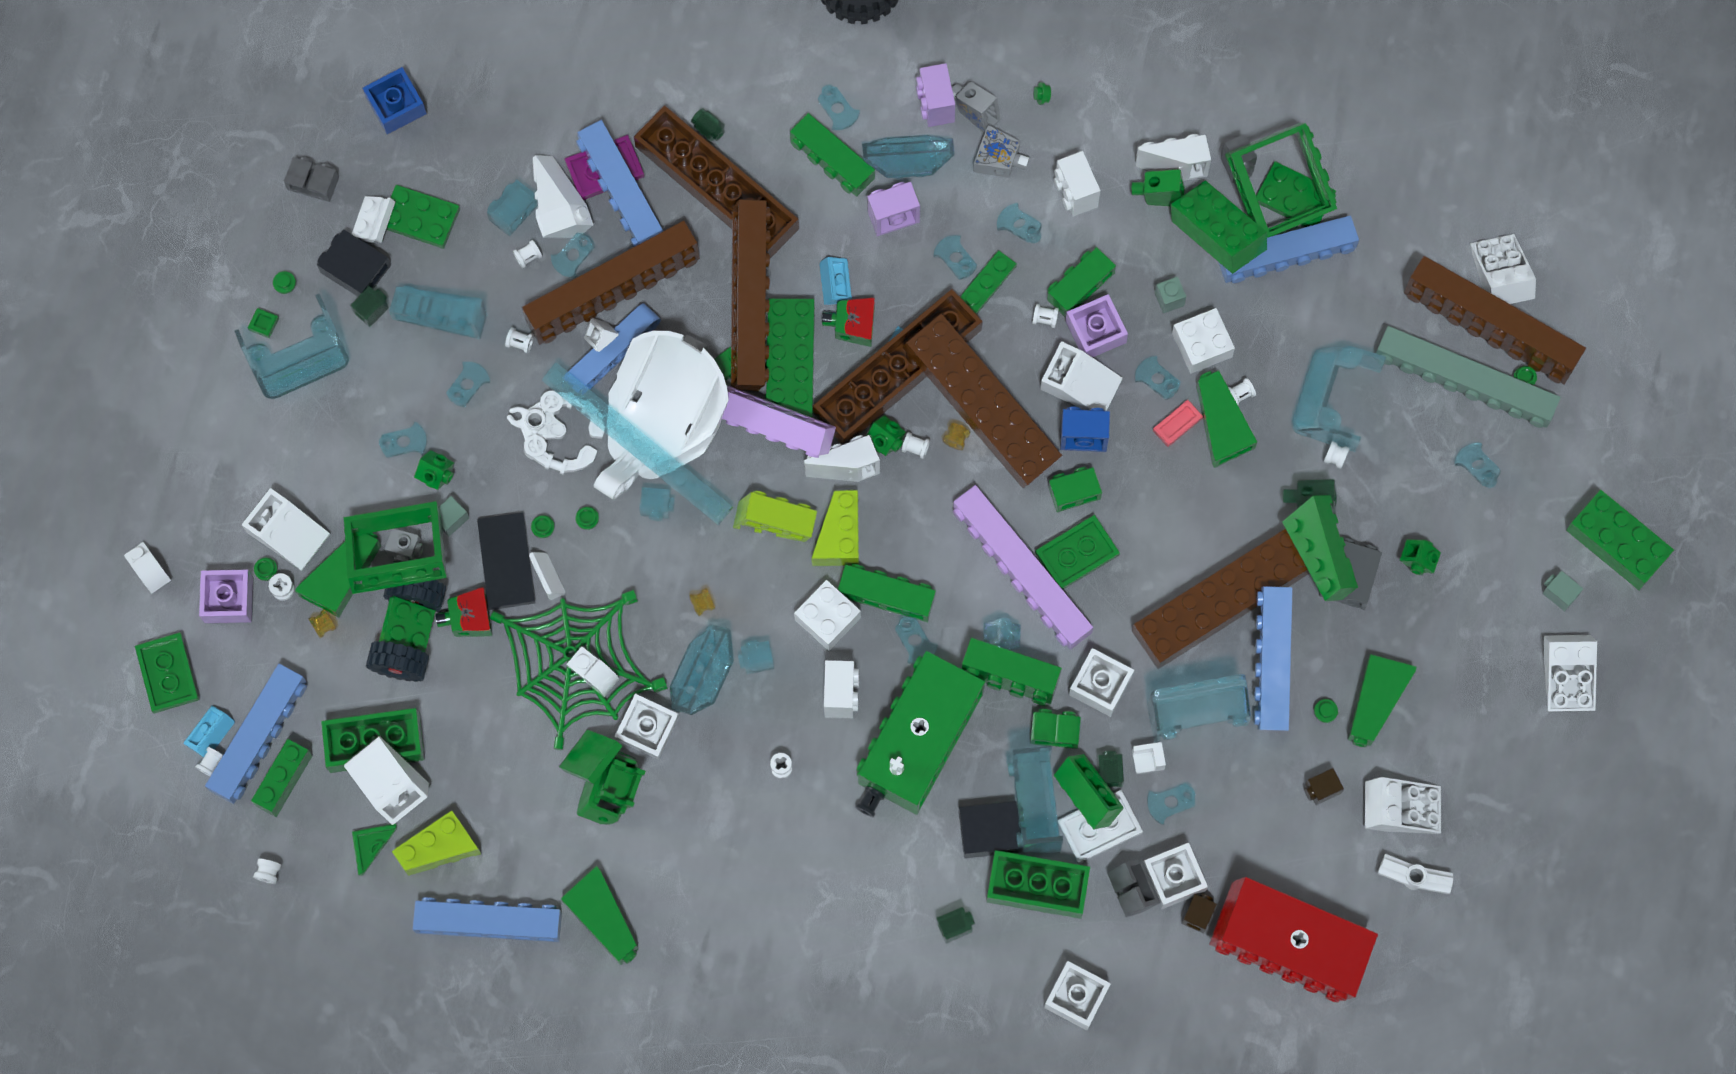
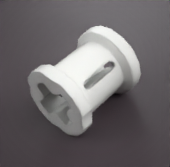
[512,240,542,269]
[1032,304,1059,328]
[505,327,534,354]
[1228,378,1256,405]
[902,432,930,459]
[195,747,223,777]
[770,753,792,778]

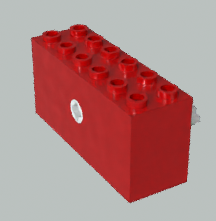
[1209,877,1378,1003]

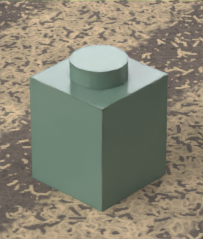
[1155,277,1186,314]
[438,496,469,537]
[1543,571,1583,612]

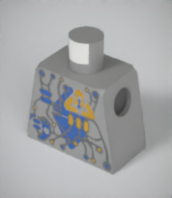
[952,82,1001,133]
[973,125,1030,177]

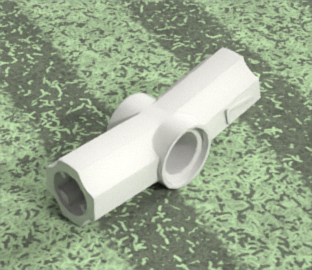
[1377,854,1453,894]

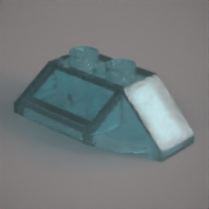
[862,135,955,179]
[670,624,734,715]

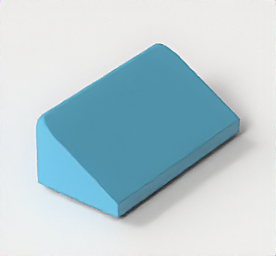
[820,257,852,305]
[183,706,235,758]

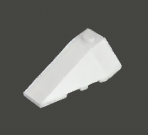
[533,155,594,238]

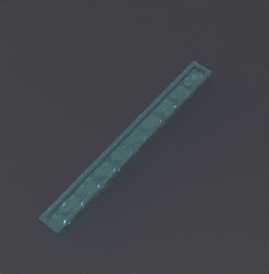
[542,363,733,525]

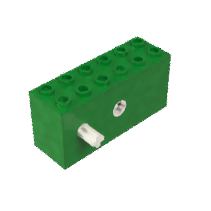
[856,651,985,815]

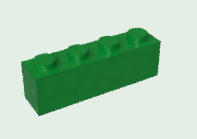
[790,113,875,197]
[838,564,936,623]

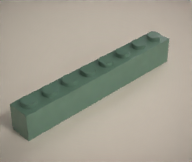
[1375,326,1561,428]

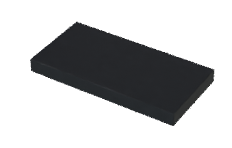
[477,512,536,610]

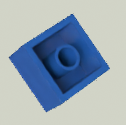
[362,67,427,135]
[1060,407,1110,452]

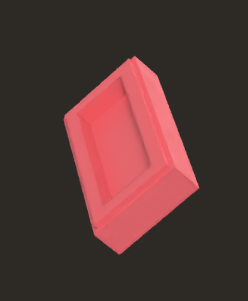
[1153,400,1203,447]

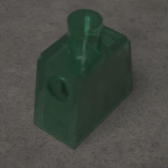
[1283,479,1337,514]

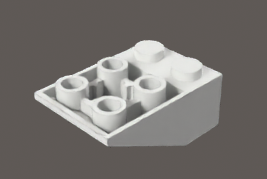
[1135,134,1211,181]
[1470,234,1536,304]
[1040,341,1123,411]
[804,435,880,482]
[242,488,330,571]
[1544,635,1597,711]
[344,736,429,825]
[1365,777,1441,834]

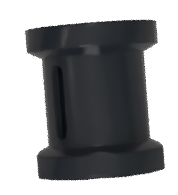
[855,786,885,818]

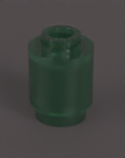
[691,108,725,141]

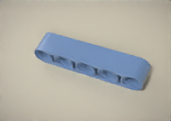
[564,303,661,396]

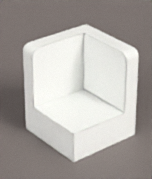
[1132,742,1166,774]

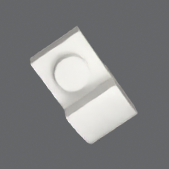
[124,542,171,594]
[567,647,619,697]

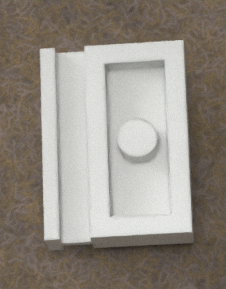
[352,196,395,243]

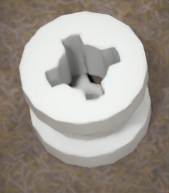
[1324,441,1350,469]
[268,573,295,601]
[253,859,281,884]

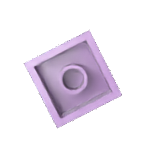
[916,63,955,127]
[867,182,920,237]
[1065,294,1128,358]
[199,570,253,623]

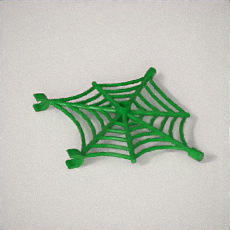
[490,590,668,750]

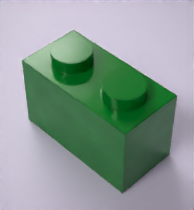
[1048,467,1102,512]

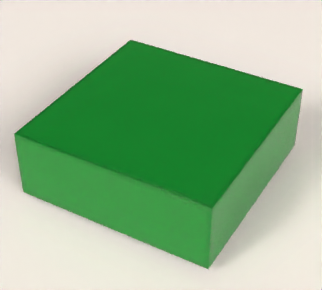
[247,308,279,339]

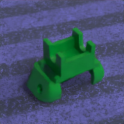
[577,751,646,825]

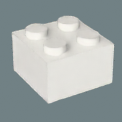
[1053,151,1100,217]
[1172,308,1235,374]
[794,580,861,651]
[1069,648,1134,717]
[824,660,859,718]
[615,694,679,760]
[1143,843,1208,910]
[1044,961,1111,1030]

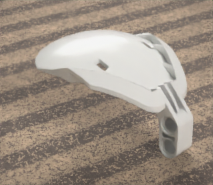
[594,331,729,500]

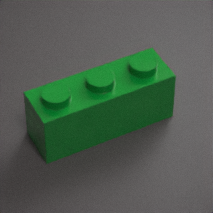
[1047,247,1116,318]
[251,739,313,817]
[1054,754,1124,830]

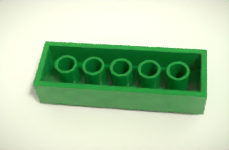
[766,298,815,418]

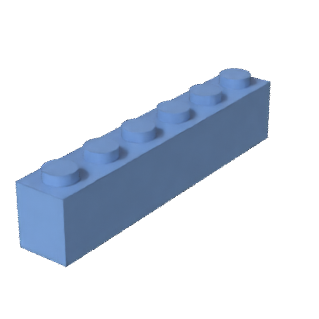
[576,120,663,247]
[1219,215,1359,283]
[1254,587,1292,731]
[205,664,307,804]
[413,897,562,942]

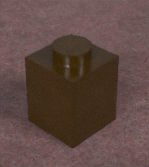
[1304,768,1344,805]
[1182,893,1217,934]

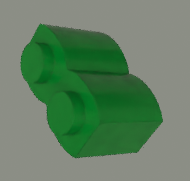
[1030,709,1081,749]

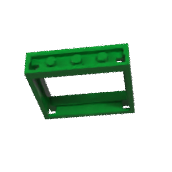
[1225,123,1337,238]
[343,501,447,594]

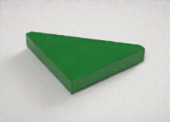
[352,824,397,876]

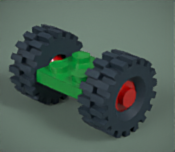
[366,580,446,682]

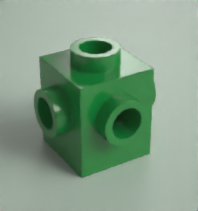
[866,415,906,456]
[414,450,454,490]
[1399,539,1441,575]

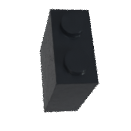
[317,229,391,301]
[959,801,1026,858]

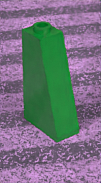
[1196,370,1257,468]
[295,533,381,618]
[1348,654,1417,747]
[561,866,638,965]

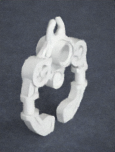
[507,391,606,475]

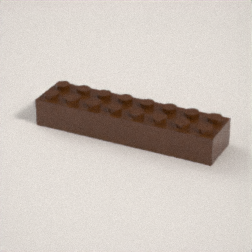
[634,105,799,259]
[731,200,770,391]
[522,221,700,345]
[1404,256,1586,385]
[813,289,983,445]
[902,314,1063,488]
[1132,529,1310,669]

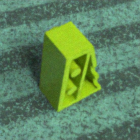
[811,490,859,566]
[733,491,817,542]
[392,811,481,876]

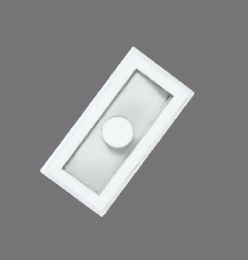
[584,318,619,352]
[529,552,565,600]

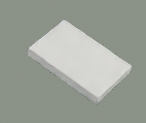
[1057,790,1143,864]

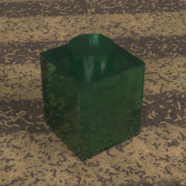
[350,286,389,327]
[1097,751,1124,788]
[936,907,975,944]

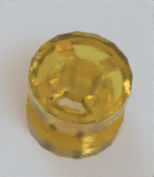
[942,423,971,450]
[689,588,715,617]
[308,609,336,638]

